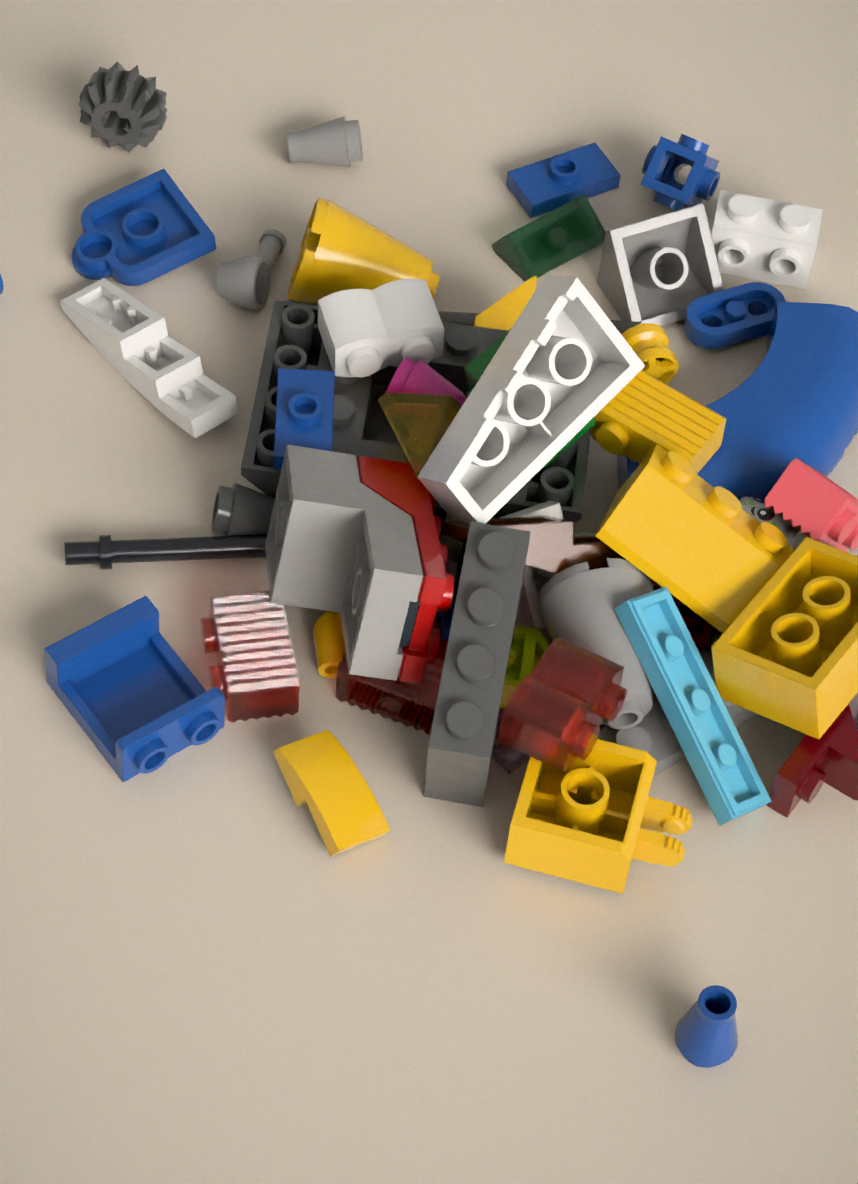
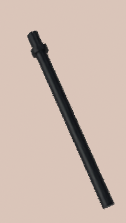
[64,533,441,570]

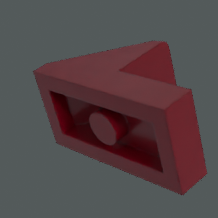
[767,704,858,818]

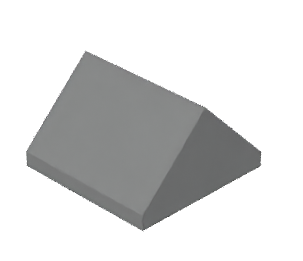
[597,203,724,326]

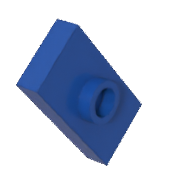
[506,142,621,218]
[273,368,335,469]

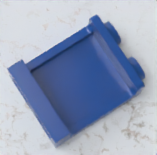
[44,596,225,782]

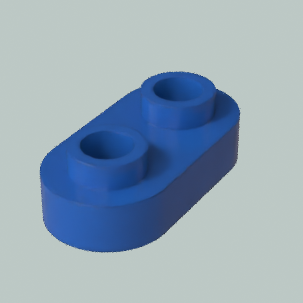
[683,282,786,349]

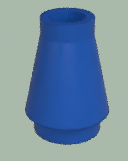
[675,985,738,1068]

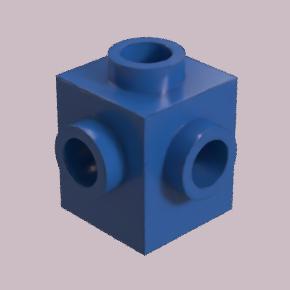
[640,134,720,210]

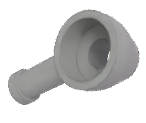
[216,229,287,310]

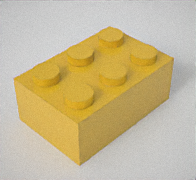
[711,537,858,739]

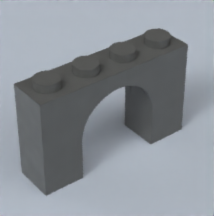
[424,521,531,807]

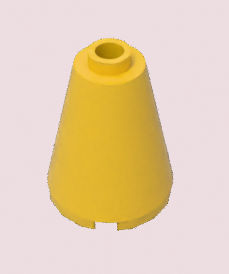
[287,197,440,304]

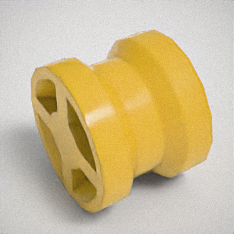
[621,323,679,384]

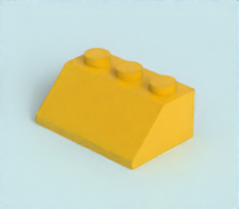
[595,444,794,633]

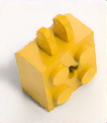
[504,724,693,894]

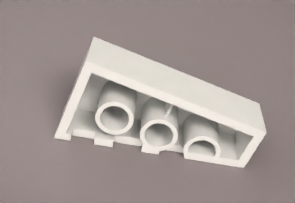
[417,275,645,524]

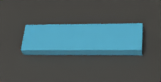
[614,587,772,826]

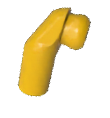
[313,611,347,678]

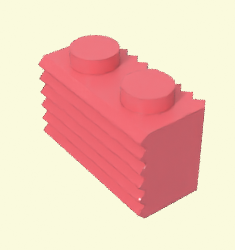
[764,458,858,552]

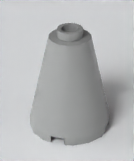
[538,558,653,729]

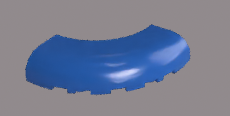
[616,302,858,501]

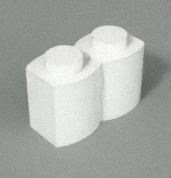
[318,279,445,378]

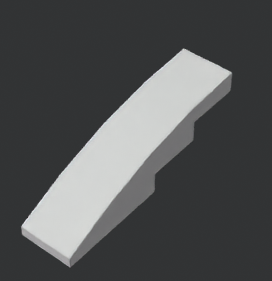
[60,278,239,438]

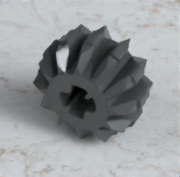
[79,61,167,152]

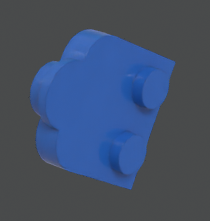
[71,169,216,286]

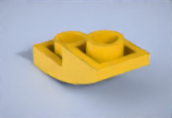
[273,729,390,857]

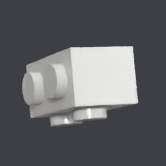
[711,190,823,289]

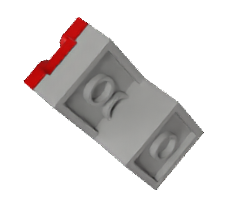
[265,445,454,684]

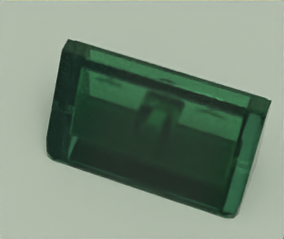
[491,194,606,282]

